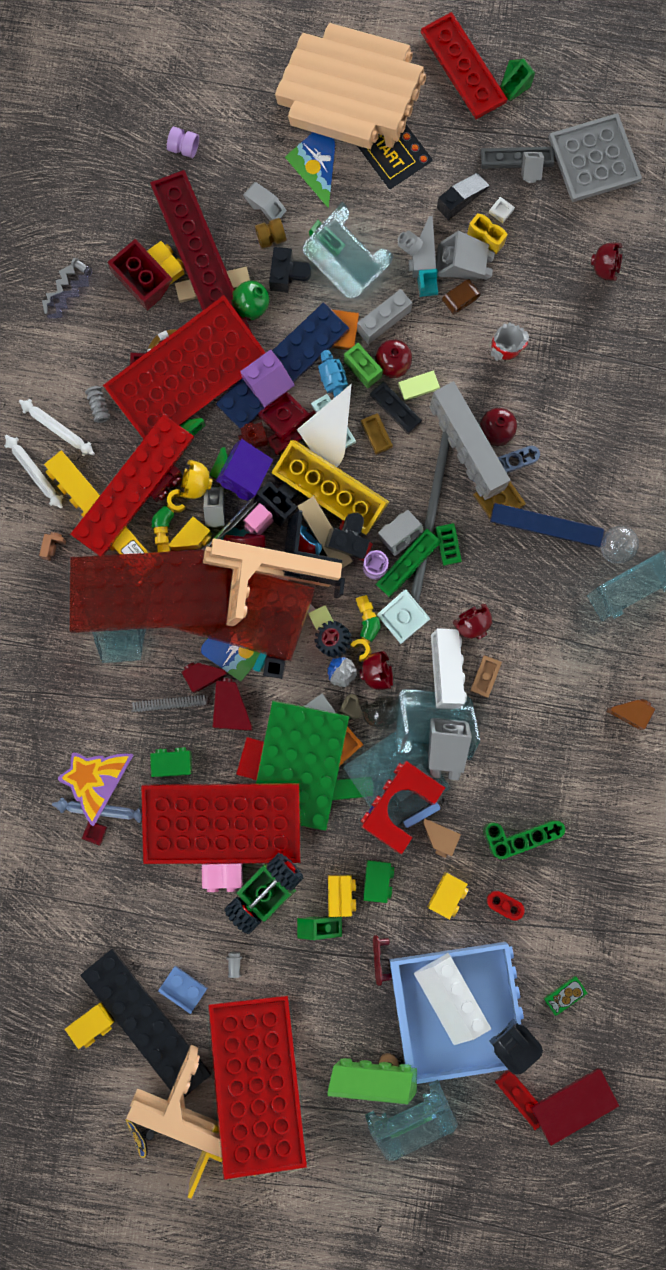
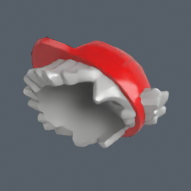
[491,323,529,361]

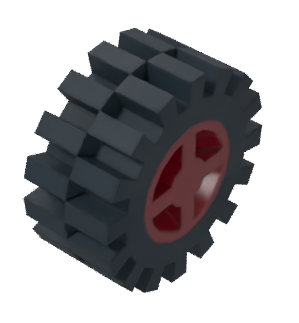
[314,621,352,658]

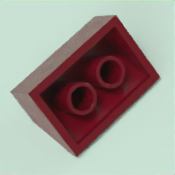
[107,239,173,311]

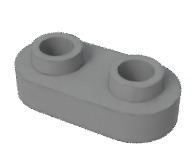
[398,231,423,256]

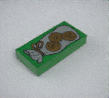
[543,976,588,1016]

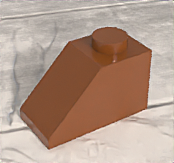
[606,699,655,730]

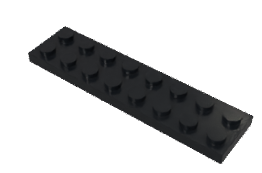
[80,948,211,1098]

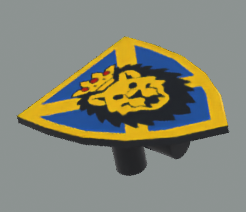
[125,1119,157,1158]

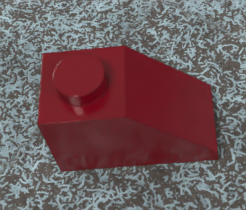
[181,662,228,694]

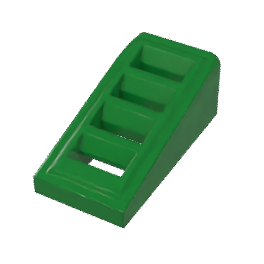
[435,523,462,566]

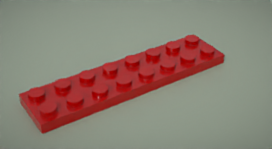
[70,414,194,558]

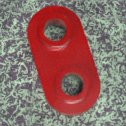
[486,890,525,921]

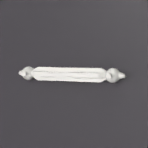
[19,399,95,456]
[4,435,63,508]

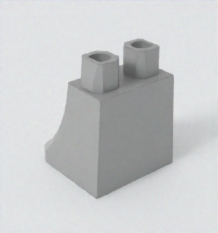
[436,231,495,281]
[428,718,472,780]

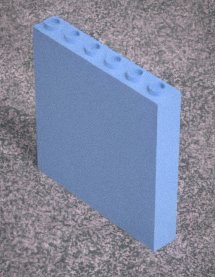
[389,942,524,1084]

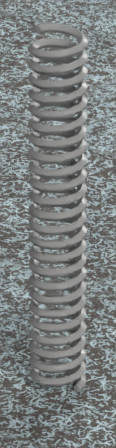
[131,695,208,713]

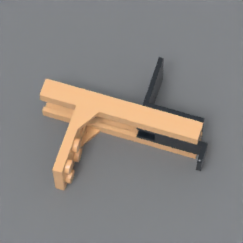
[203,510,345,627]

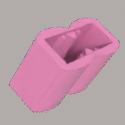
[243,503,274,535]
[202,863,243,892]

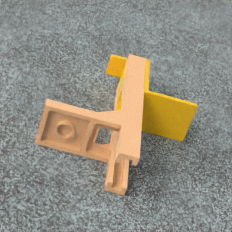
[126,1045,255,1199]

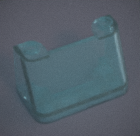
[365,1080,458,1161]

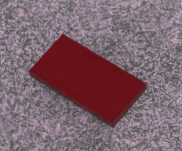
[530,1068,619,1146]

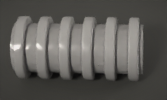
[85,386,110,423]

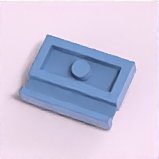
[158,966,208,1014]

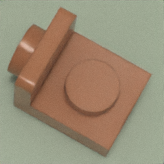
[39,532,66,561]

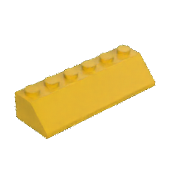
[271,440,389,535]

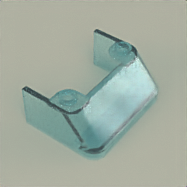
[587,550,666,621]

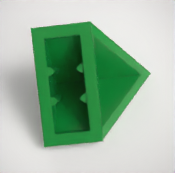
[500,58,535,101]

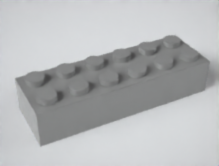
[429,381,510,500]

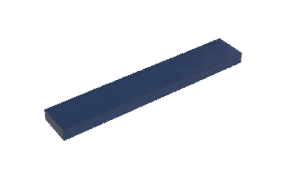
[490,503,604,548]

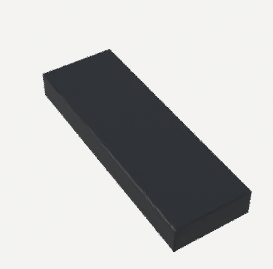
[370,381,422,435]

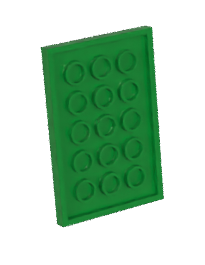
[256,700,349,831]

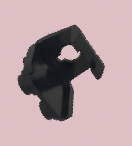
[489,1019,543,1074]

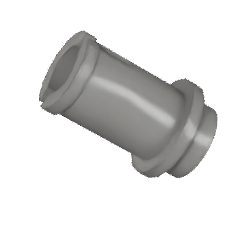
[226,952,242,978]

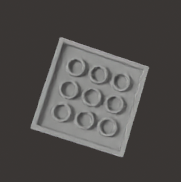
[548,113,642,202]

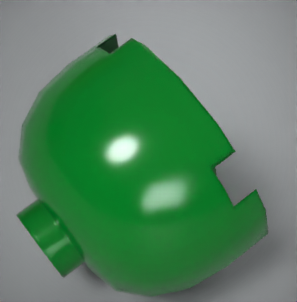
[231,281,270,320]

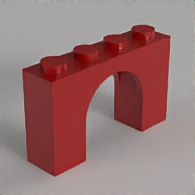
[360,761,445,854]

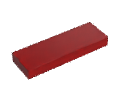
[495,1070,540,1130]

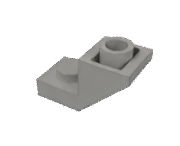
[243,182,287,221]

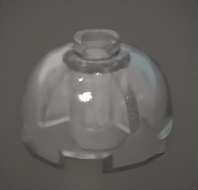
[600,526,639,564]

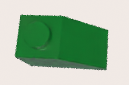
[297,916,342,940]

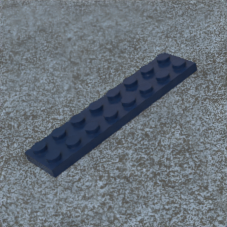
[216,302,349,431]

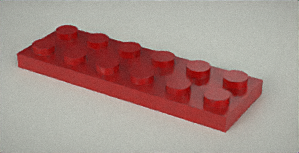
[421,12,507,120]

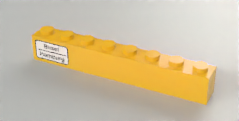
[44,450,160,581]

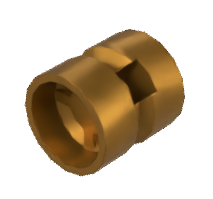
[255,218,287,249]

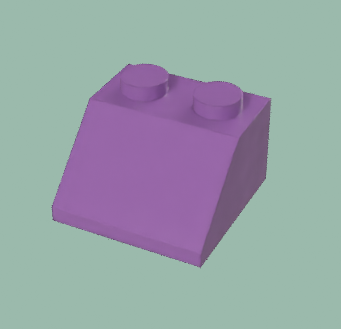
[240,350,295,408]

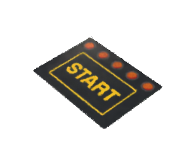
[356,125,433,190]

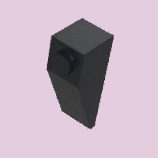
[437,172,490,221]

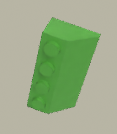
[328,1058,417,1104]

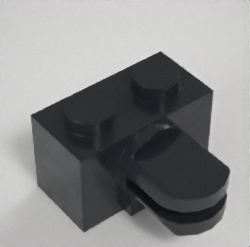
[269,247,311,293]
[253,481,299,528]
[324,513,370,559]

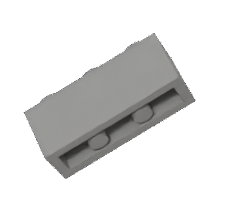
[357,289,412,345]

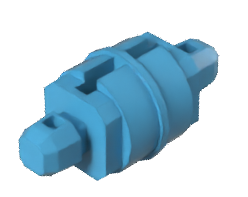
[318,350,348,397]

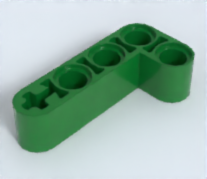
[483,820,565,859]

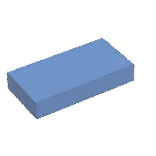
[402,802,440,828]

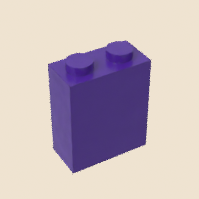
[216,439,273,501]

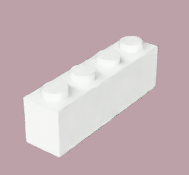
[431,629,467,709]

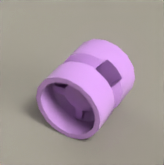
[167,126,199,158]
[363,550,389,580]

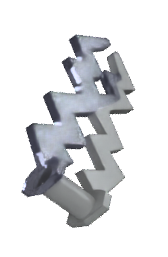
[42,258,92,319]

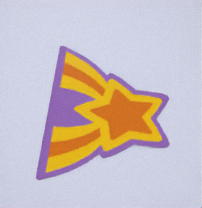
[58,752,134,826]

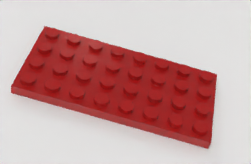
[103,295,266,439]
[141,783,301,864]
[208,996,307,1180]

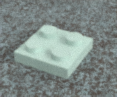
[377,590,430,644]

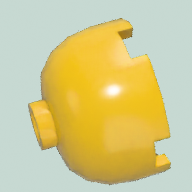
[180,460,213,499]

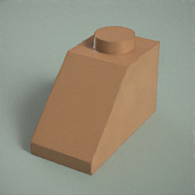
[422,818,461,858]

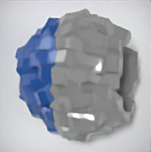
[328,657,357,687]

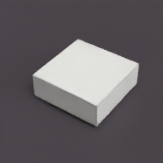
[489,197,515,224]

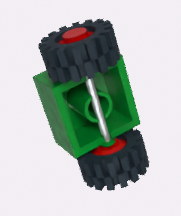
[224,853,304,934]

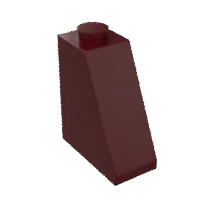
[212,678,253,731]

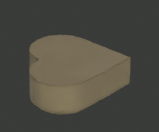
[339,694,363,719]

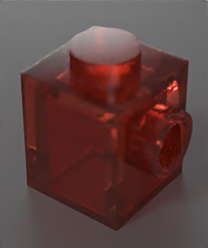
[238,422,268,448]

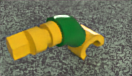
[151,489,185,554]
[351,595,381,662]

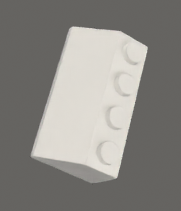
[414,953,491,1045]

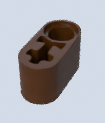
[442,279,481,315]

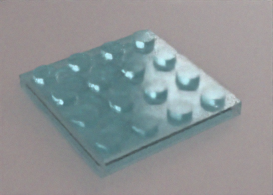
[343,724,451,826]

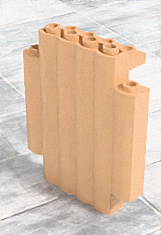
[275,23,426,149]

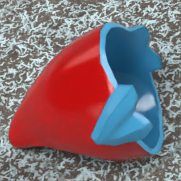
[298,525,322,555]

